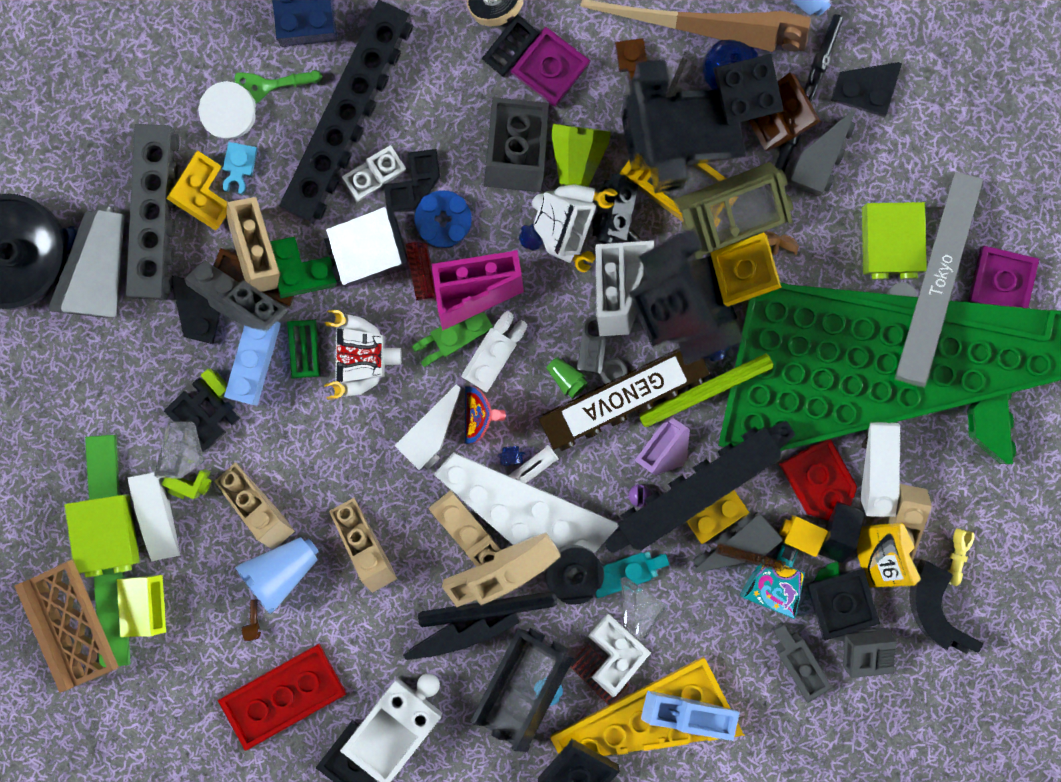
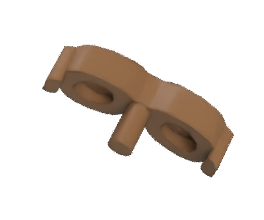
[762,231,799,255]

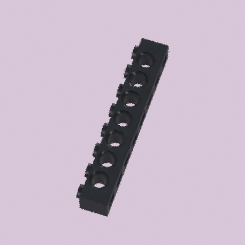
[279,0,414,225]

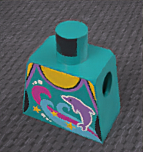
[740,545,805,619]

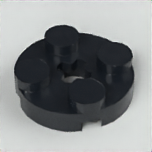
[545,545,604,605]

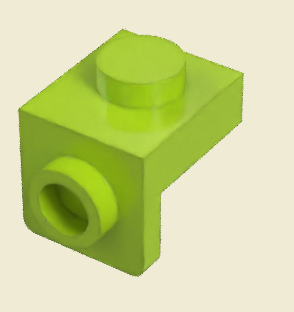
[162,469,212,499]

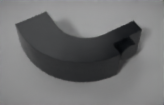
[909,559,984,654]

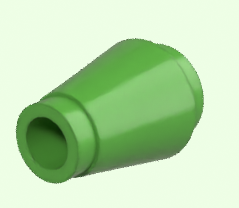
[546,357,589,399]

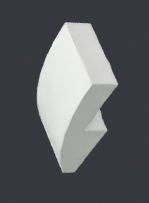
[341,145,406,203]

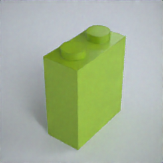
[862,202,927,280]
[64,494,140,578]

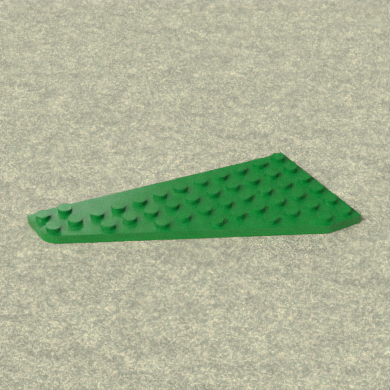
[718,283,1061,451]

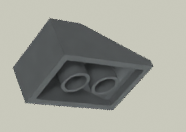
[484,97,549,192]

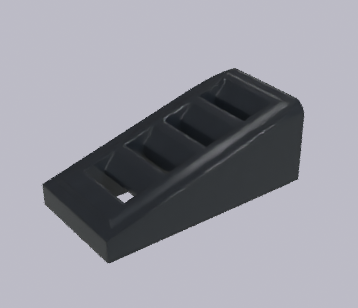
[481,14,541,77]

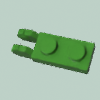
[412,311,493,367]

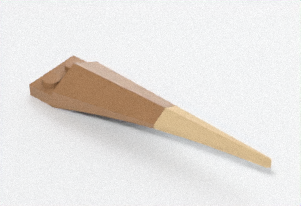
[580,0,812,52]

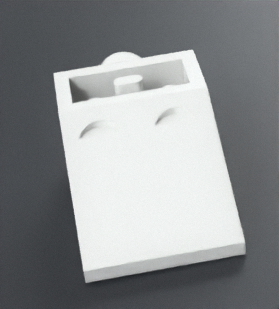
[341,673,442,782]

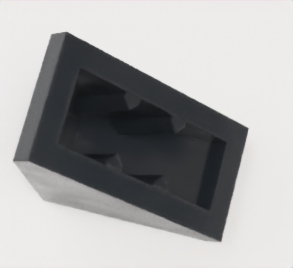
[818,501,865,563]

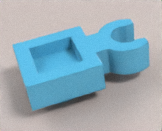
[223,142,258,195]

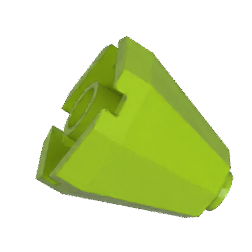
[552,124,611,187]

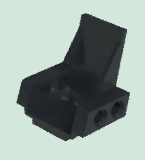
[621,59,746,193]
[629,228,743,365]

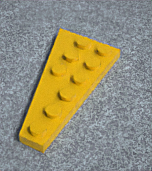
[550,656,745,756]

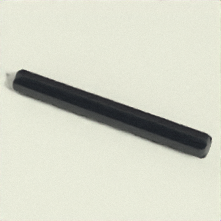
[418,591,557,627]

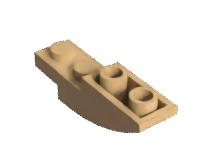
[429,490,502,567]
[442,532,560,607]

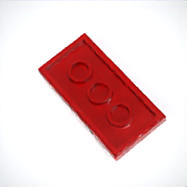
[217,643,347,751]

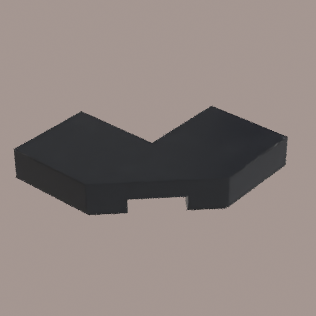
[384,149,440,213]

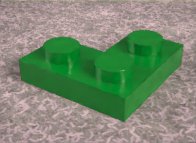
[270,236,337,299]

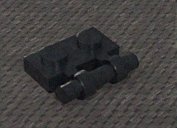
[164,377,240,452]

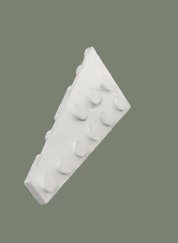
[434,452,619,579]

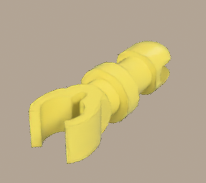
[947,529,975,586]

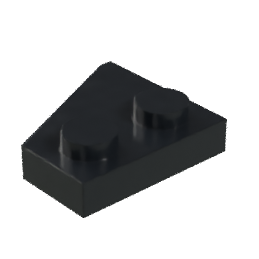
[831,62,902,117]
[171,275,221,344]

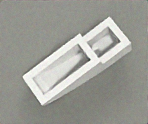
[128,471,180,561]

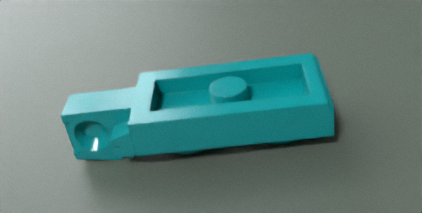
[596,551,670,599]

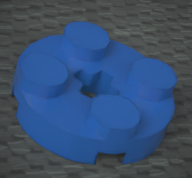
[414,190,472,248]

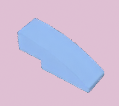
[641,690,740,741]

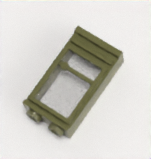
[674,162,794,259]

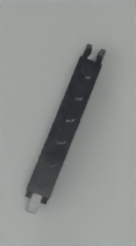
[605,421,796,553]

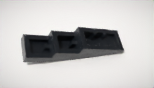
[403,613,521,660]

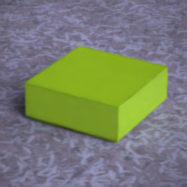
[201,369,228,398]

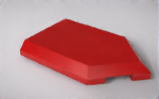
[779,439,857,520]

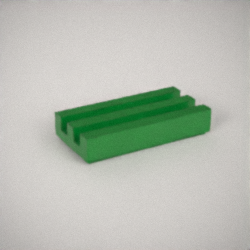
[287,319,321,379]

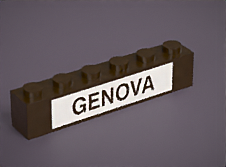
[537,348,710,451]

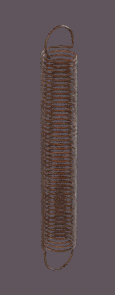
[709,543,792,572]

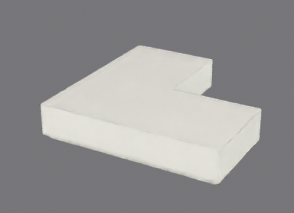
[588,614,651,697]

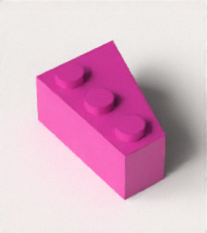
[432,250,524,331]

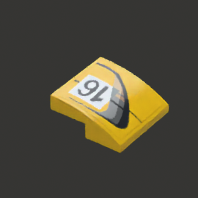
[857,523,921,588]

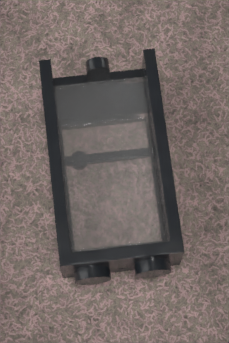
[470,627,575,752]

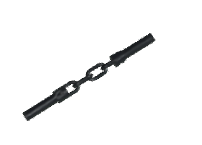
[775,14,844,172]

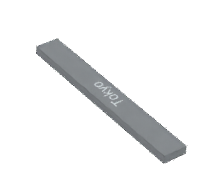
[895,171,983,387]

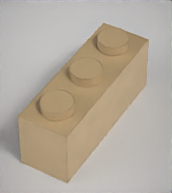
[226,197,280,292]

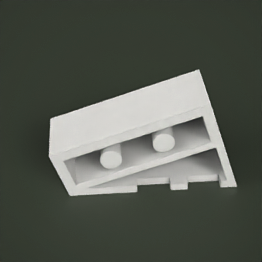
[596,241,654,336]

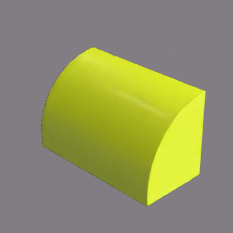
[117,575,166,637]

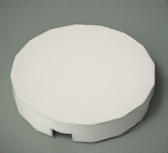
[198,81,256,139]

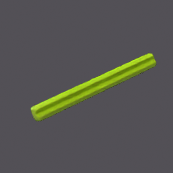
[639,354,773,427]

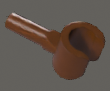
[242,600,261,641]

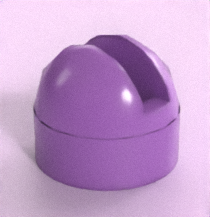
[628,484,652,507]

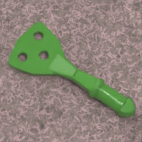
[235,70,323,104]

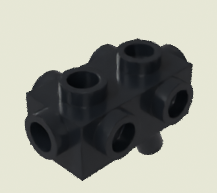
[592,174,640,244]

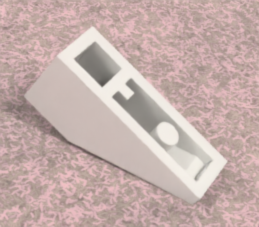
[394,384,461,470]
[861,423,900,517]

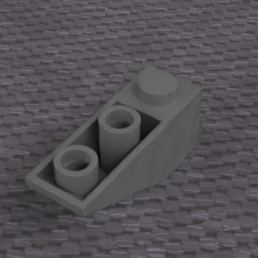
[787,111,856,197]
[691,512,783,573]

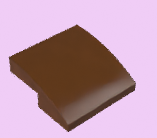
[749,72,821,151]

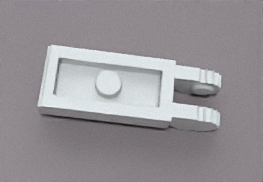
[461,311,527,393]

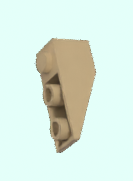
[214,462,295,550]
[888,483,932,561]
[329,498,397,593]

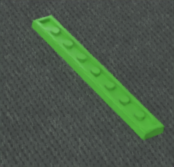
[85,435,131,667]

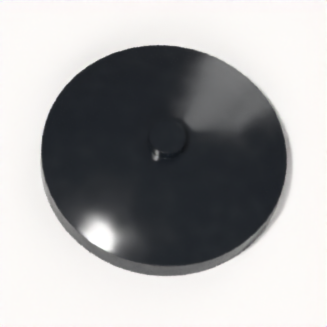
[0,194,67,310]

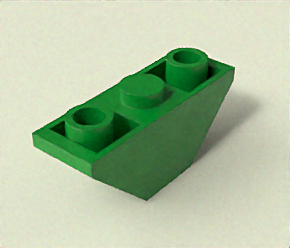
[967,393,1016,464]

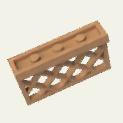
[14,559,119,693]

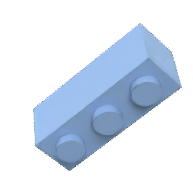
[224,322,281,406]

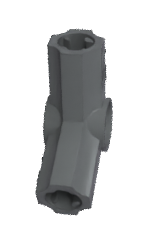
[577,314,640,374]

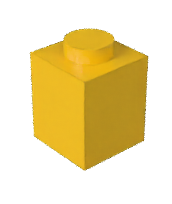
[779,515,828,557]

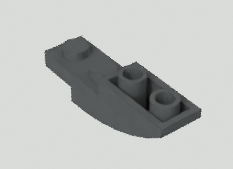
[184,260,287,331]

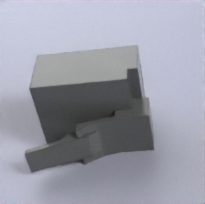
[834,628,897,678]

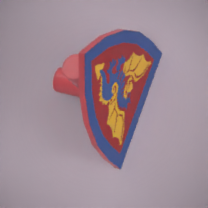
[465,386,506,444]

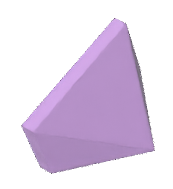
[634,416,690,475]

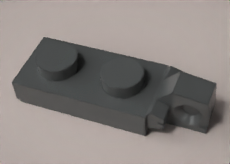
[772,622,832,703]

